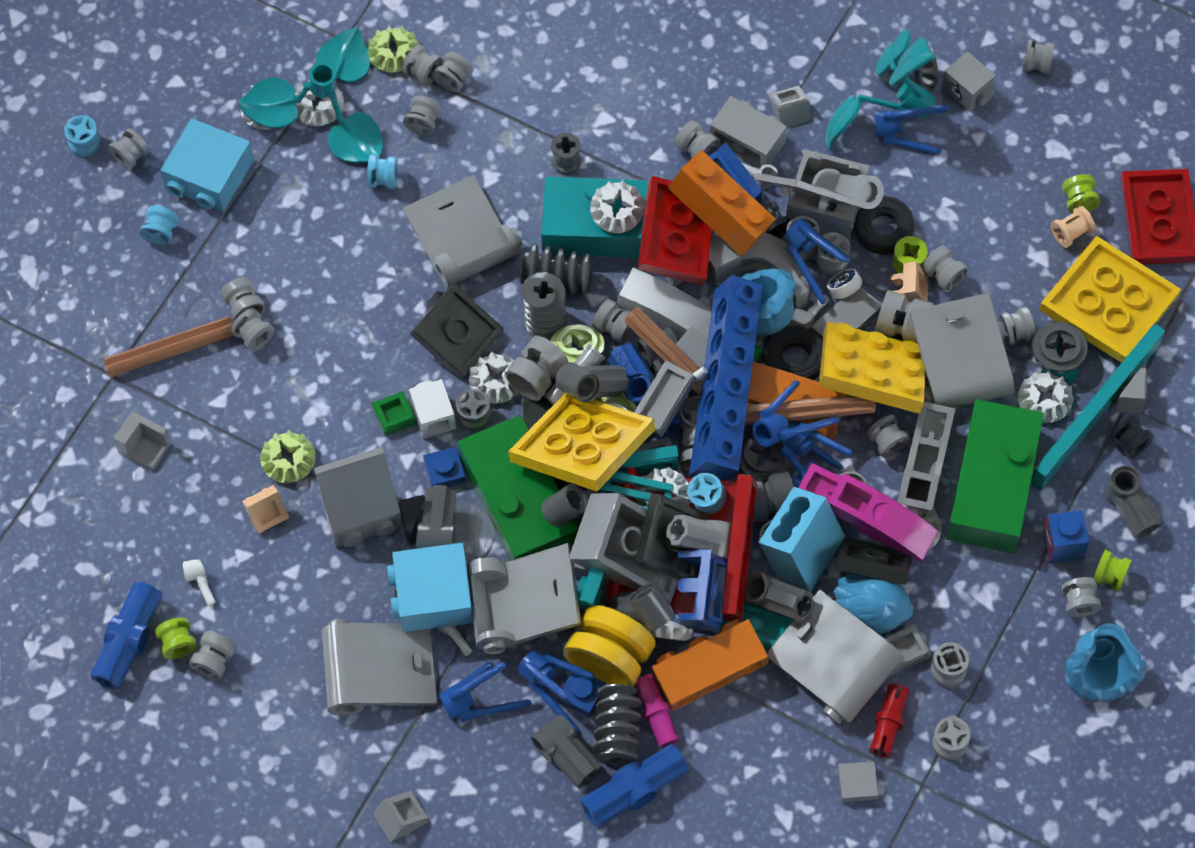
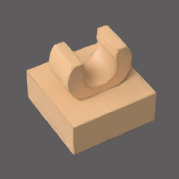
[891,261,928,302]
[242,485,289,534]

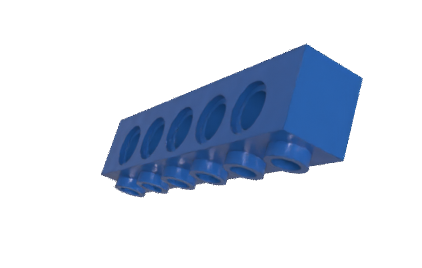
[689,275,763,481]

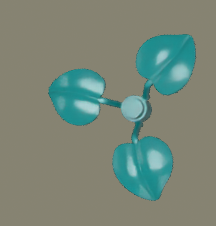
[238,27,383,163]
[825,28,936,152]

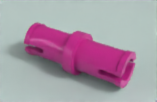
[634,674,681,749]

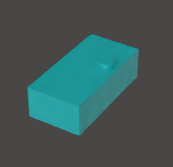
[541,176,649,258]

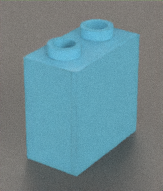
[160,118,254,212]
[758,487,845,592]
[387,543,473,632]

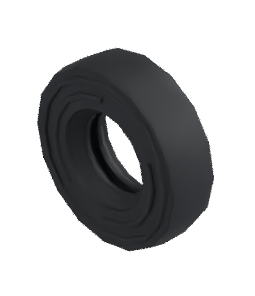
[854,196,915,255]
[765,326,823,380]

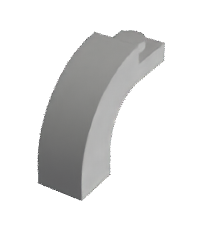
[707,233,810,311]
[898,402,956,511]

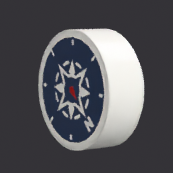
[827,268,863,299]

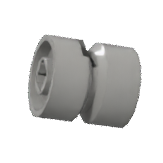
[875,290,934,343]
[504,336,568,401]

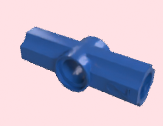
[608,342,682,440]
[90,582,163,690]
[580,744,689,828]

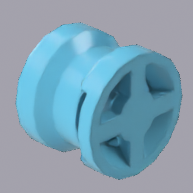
[64,115,101,157]
[367,155,398,189]
[139,205,179,246]
[687,473,727,514]

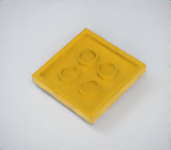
[1039,236,1182,363]
[819,321,925,414]
[508,393,655,491]

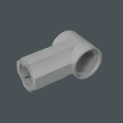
[666,515,732,560]

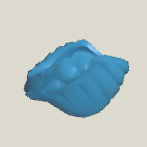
[743,267,797,336]
[834,572,913,636]
[1065,623,1147,703]

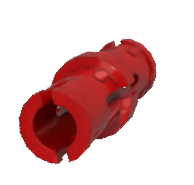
[869,683,910,758]

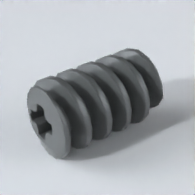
[519,243,592,297]
[522,272,567,340]
[593,684,642,765]

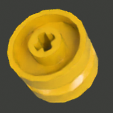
[563,605,655,687]

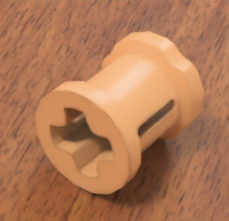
[1050,206,1096,248]

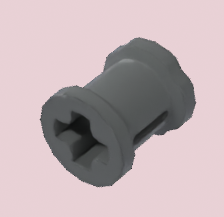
[551,132,581,175]

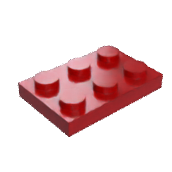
[1120,168,1195,265]
[638,176,712,285]

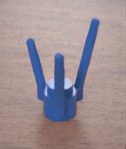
[875,105,950,155]
[784,218,851,304]
[753,380,840,447]
[779,421,852,479]
[518,650,594,734]
[438,662,532,723]

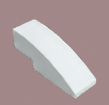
[619,268,712,338]

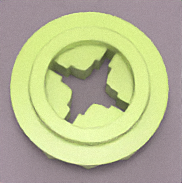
[368,25,419,73]
[550,324,605,363]
[260,430,315,483]

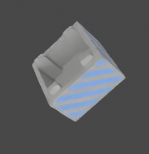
[786,149,869,241]

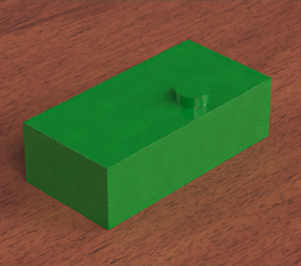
[946,399,1044,554]
[457,415,579,561]

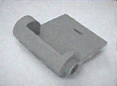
[754,168,884,209]
[402,175,522,288]
[909,293,1014,408]
[467,543,581,654]
[767,590,904,724]
[322,619,437,716]

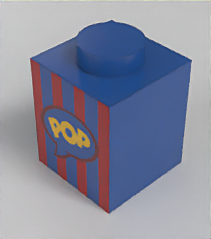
[1043,510,1089,563]

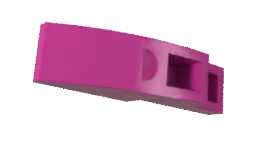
[798,463,938,562]

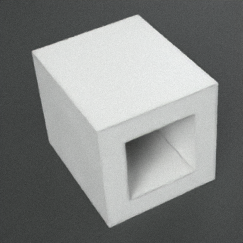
[409,379,456,439]

